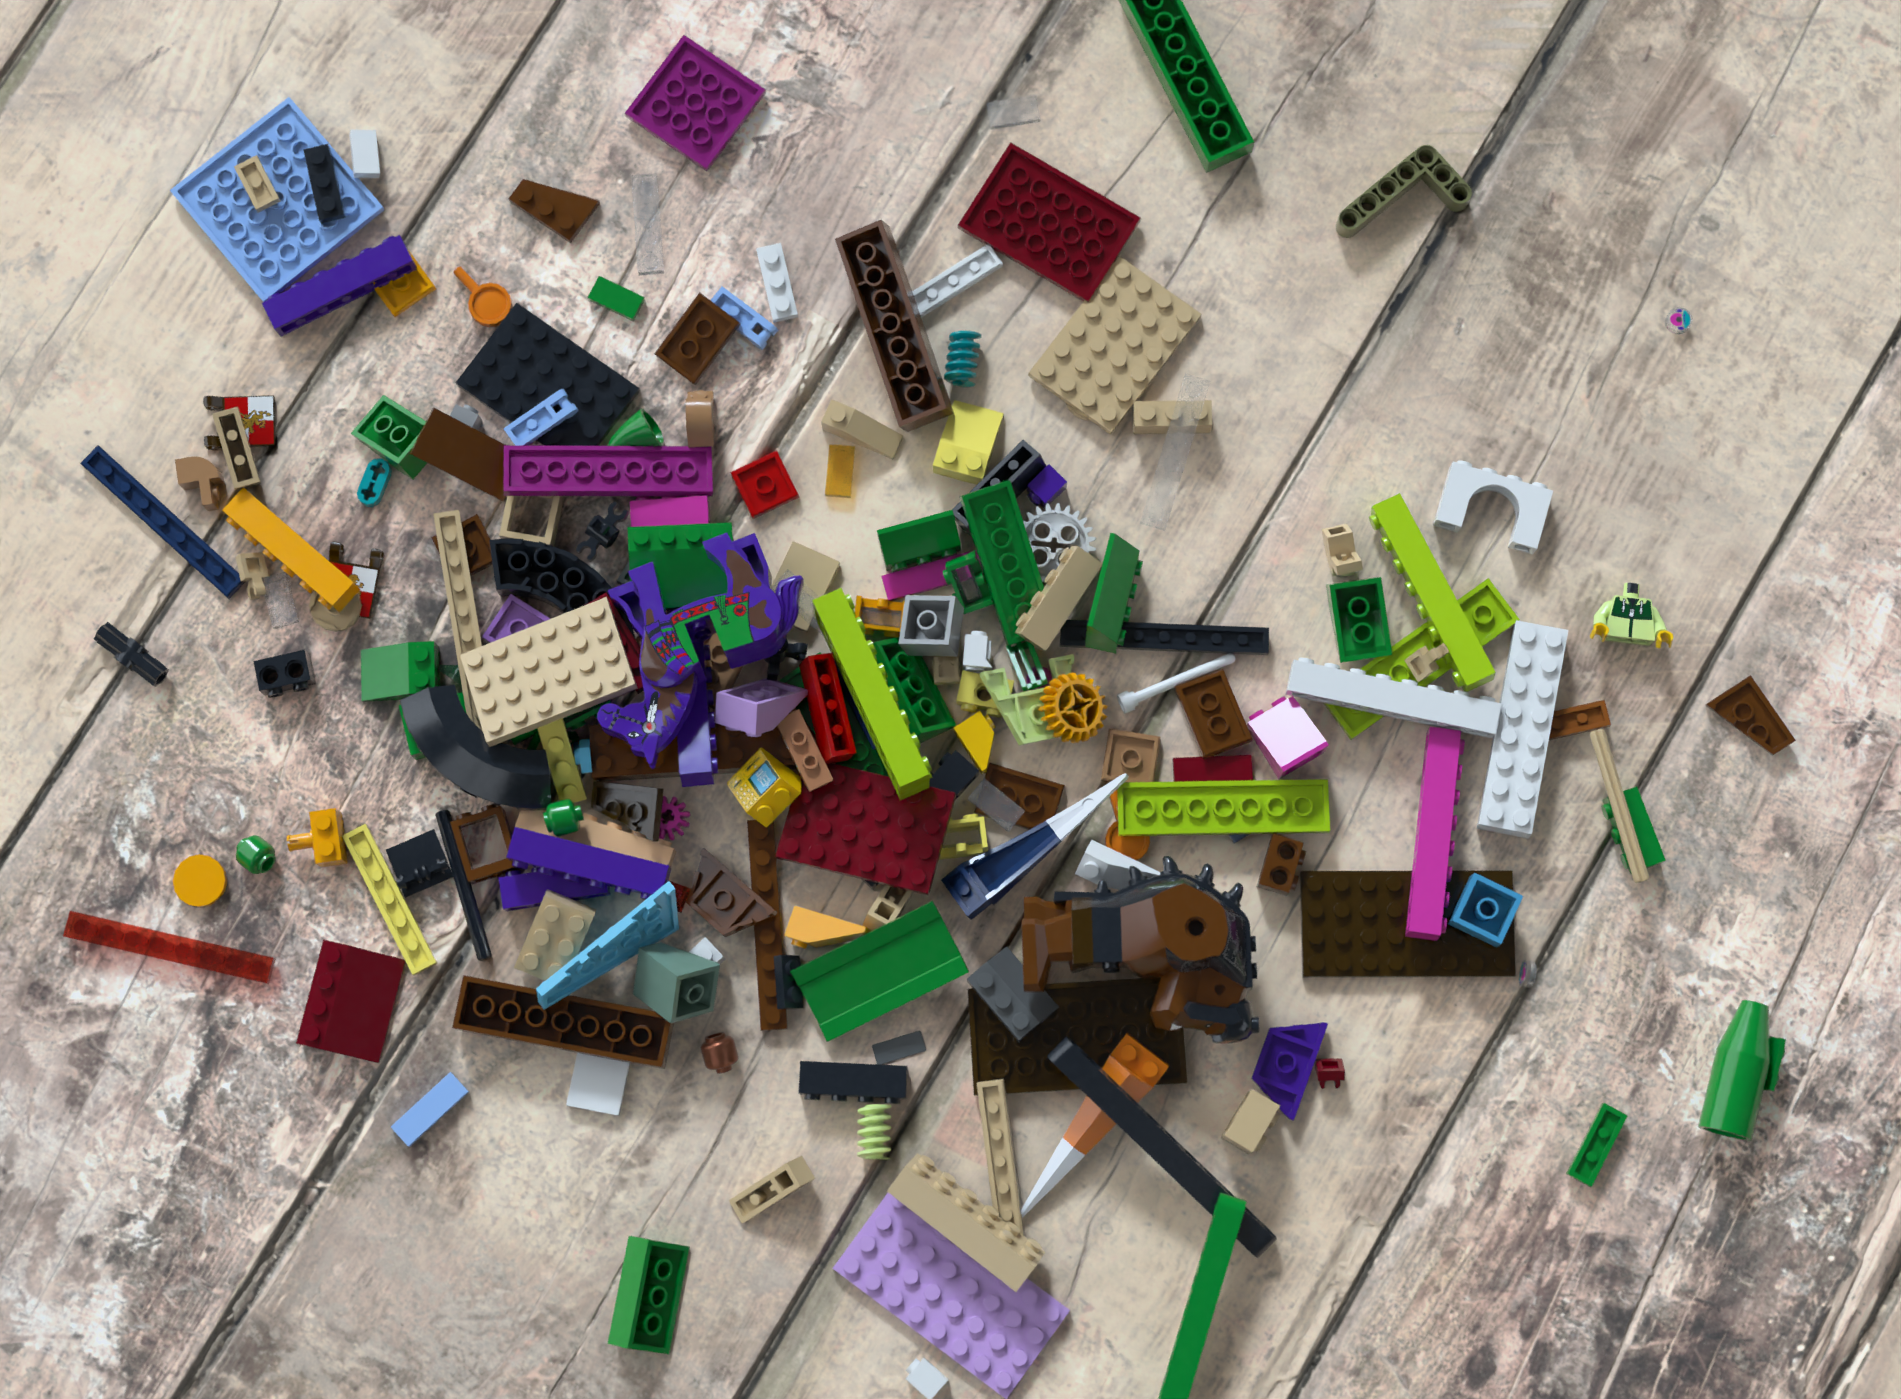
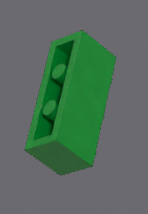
[1601,786,1666,873]

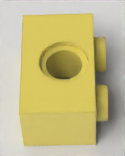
[956,670,1014,718]

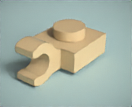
[235,552,269,600]
[1404,643,1449,682]

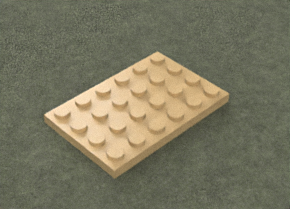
[1028,256,1202,435]
[460,597,638,747]

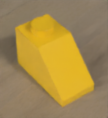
[954,711,996,775]

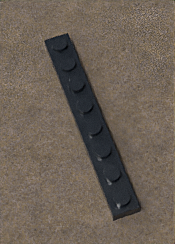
[1060,620,1269,655]

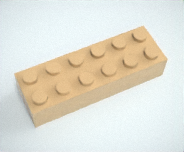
[887,1153,1045,1292]

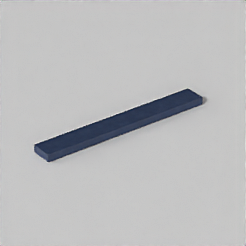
[80,445,246,599]

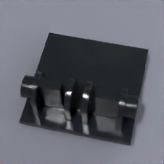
[386,829,453,898]

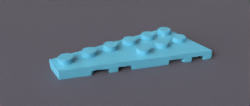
[536,881,679,1009]

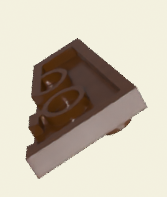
[508,179,600,243]

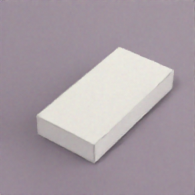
[349,130,380,178]

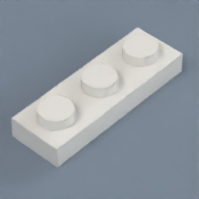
[756,243,798,323]

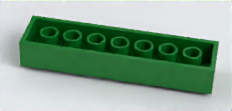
[1119,0,1254,173]

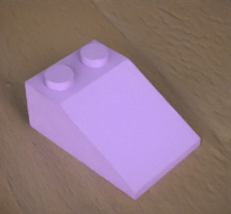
[715,678,808,737]

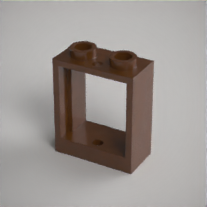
[450,804,520,885]

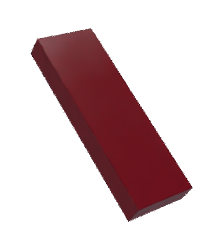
[1172,755,1253,782]

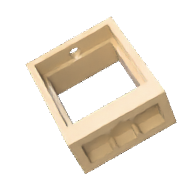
[499,496,565,547]

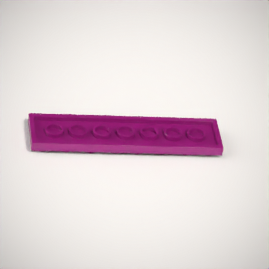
[504,445,713,496]

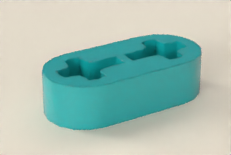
[357,458,392,507]

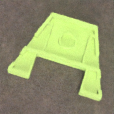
[979,654,1074,746]

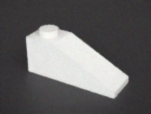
[1075,840,1160,890]

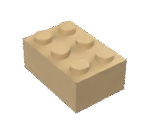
[514,889,596,981]

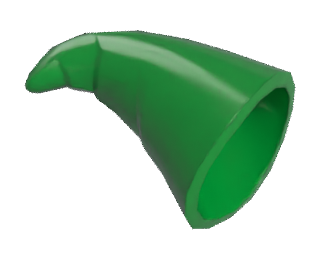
[607,408,664,446]

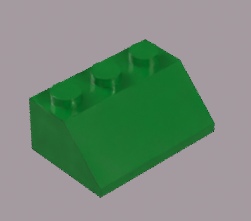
[877,510,961,572]

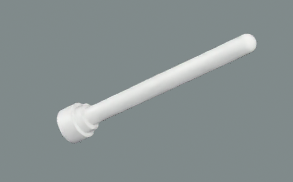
[1117,653,1236,714]

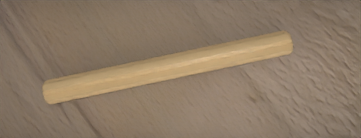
[1590,729,1649,883]

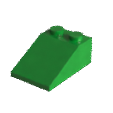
[351,395,427,480]
[1326,577,1392,663]
[361,641,440,702]

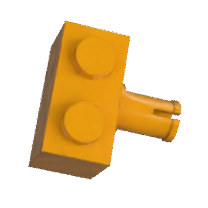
[287,808,348,867]

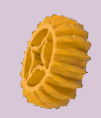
[1038,672,1108,744]

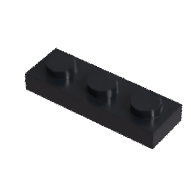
[303,144,346,223]

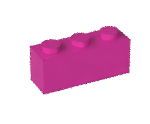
[630,495,711,527]

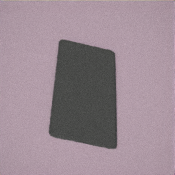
[872,1031,926,1065]

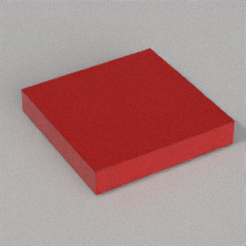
[730,450,799,519]

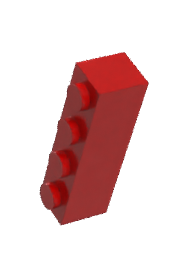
[799,652,856,764]

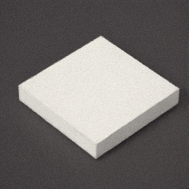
[566,1053,630,1116]

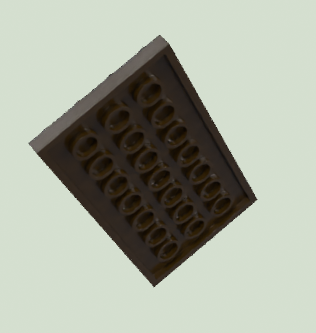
[1300,870,1516,977]
[967,978,1187,1096]

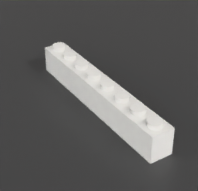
[1285,657,1502,738]

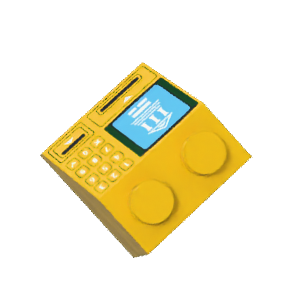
[727,748,801,828]

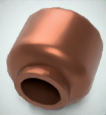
[700,1032,739,1074]

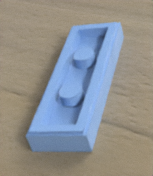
[391,1072,469,1147]

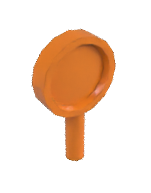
[453,266,513,327]
[1105,790,1150,861]

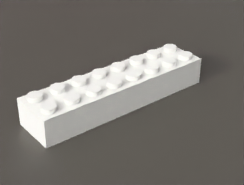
[1476,620,1568,839]

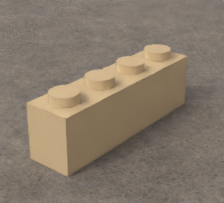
[1015,546,1103,651]

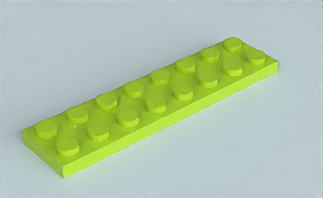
[1323,578,1520,740]
[1117,779,1330,836]

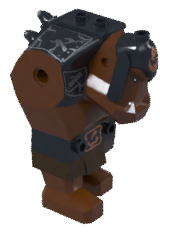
[1022,856,1259,1044]

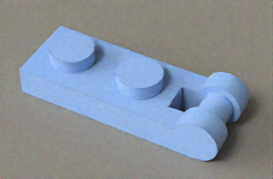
[711,286,778,350]
[503,389,578,446]

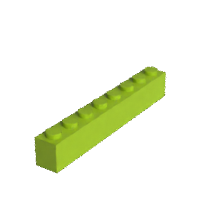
[1369,493,1496,692]

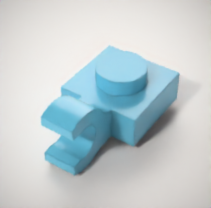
[573,739,592,773]

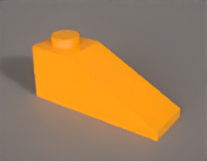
[784,905,871,949]

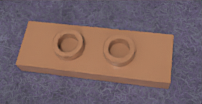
[777,709,833,792]

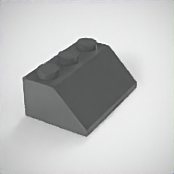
[967,947,1059,1042]

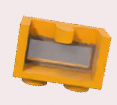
[855,595,905,638]

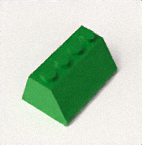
[1085,533,1143,654]
[873,637,956,744]
[607,1236,690,1354]

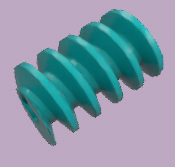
[944,331,982,387]

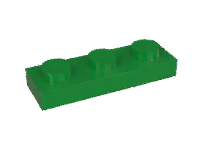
[1566,1103,1628,1187]

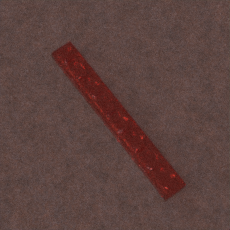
[63,911,276,984]

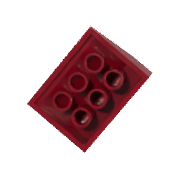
[296,939,406,1063]

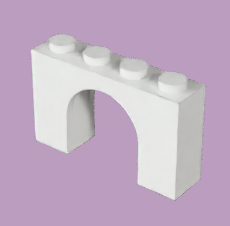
[1433,461,1553,554]

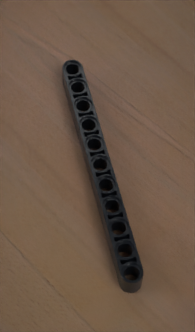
[1047,1036,1277,1258]

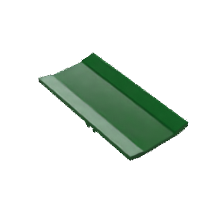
[791,901,969,1042]

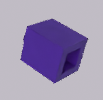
[1027,464,1067,509]

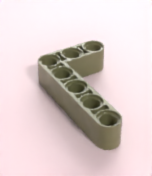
[1336,145,1472,238]

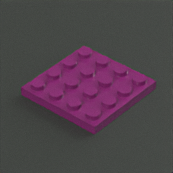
[625,35,766,171]

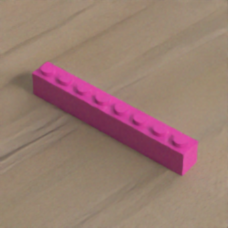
[1405,727,1465,941]

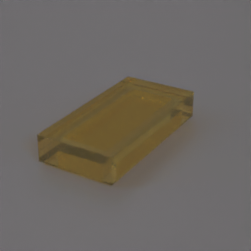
[825,444,855,498]

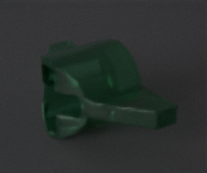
[438,665,462,686]

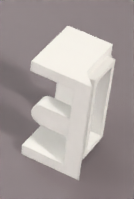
[963,631,992,673]

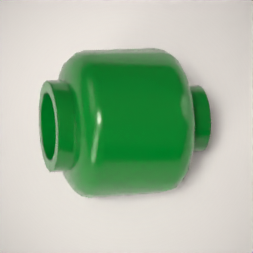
[543,799,584,837]
[236,835,276,874]

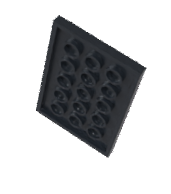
[455,303,640,446]

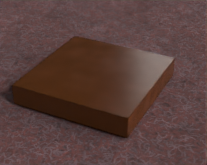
[431,514,493,576]

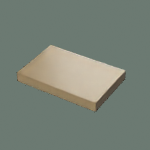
[772,541,840,633]

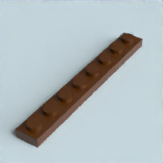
[747,820,788,1031]

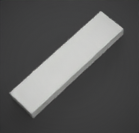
[912,245,1003,318]

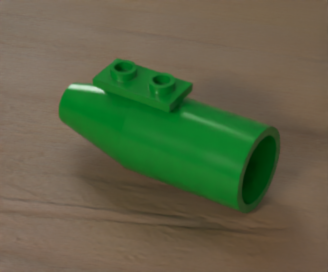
[1698,1000,1786,1141]

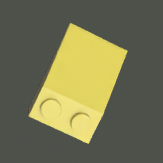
[933,400,1004,485]

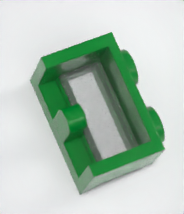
[943,550,993,615]

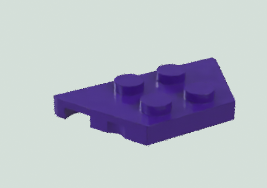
[1251,1022,1328,1121]

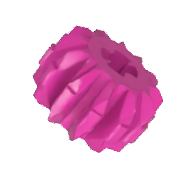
[659,796,691,841]

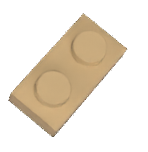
[234,155,281,213]

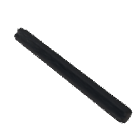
[435,810,492,961]

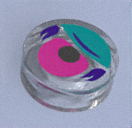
[1665,307,1693,334]
[1518,960,1537,988]

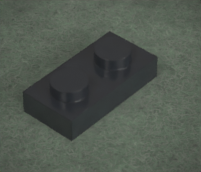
[774,955,804,1009]

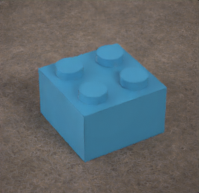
[1448,873,1523,947]

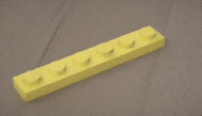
[342,824,437,976]

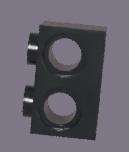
[253,649,316,698]

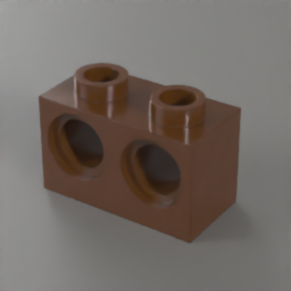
[1256,834,1306,896]

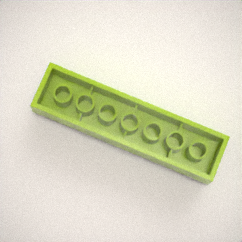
[812,588,932,800]

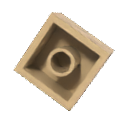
[1221,1089,1281,1154]

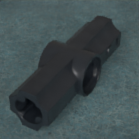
[94,622,169,687]

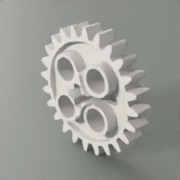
[1023,503,1096,583]

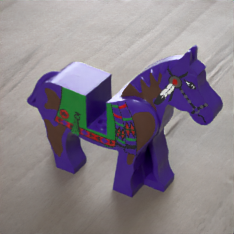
[597,532,804,769]

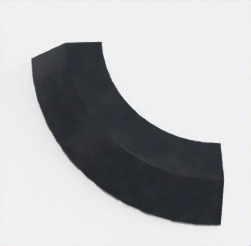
[489,538,636,640]
[400,685,551,811]

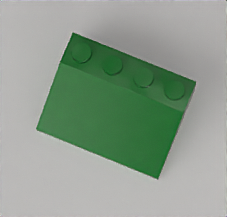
[627,522,733,610]

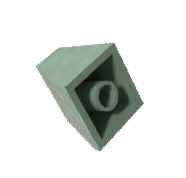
[633,942,720,1023]

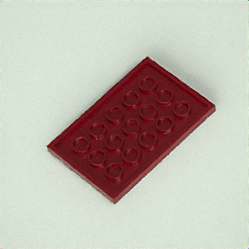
[958,142,1141,302]
[776,763,956,896]

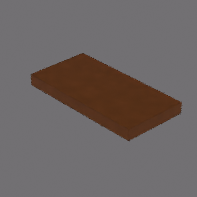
[409,408,506,501]

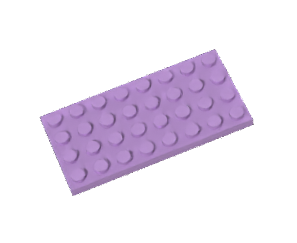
[832,1193,1070,1399]

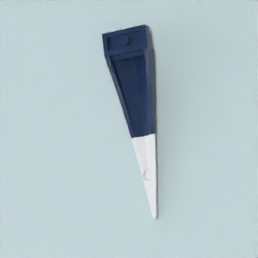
[941,774,1129,920]

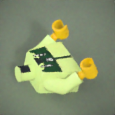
[1590,583,1673,648]

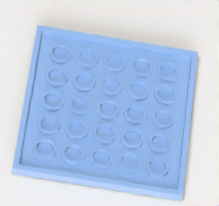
[170,97,385,302]

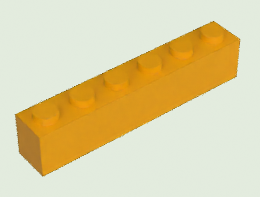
[223,487,361,613]

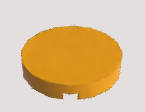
[173,854,227,908]

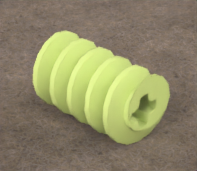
[857,1104,891,1159]

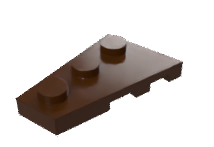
[1706,675,1796,756]

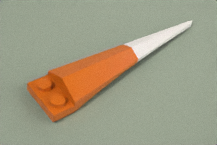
[1021,1033,1170,1218]

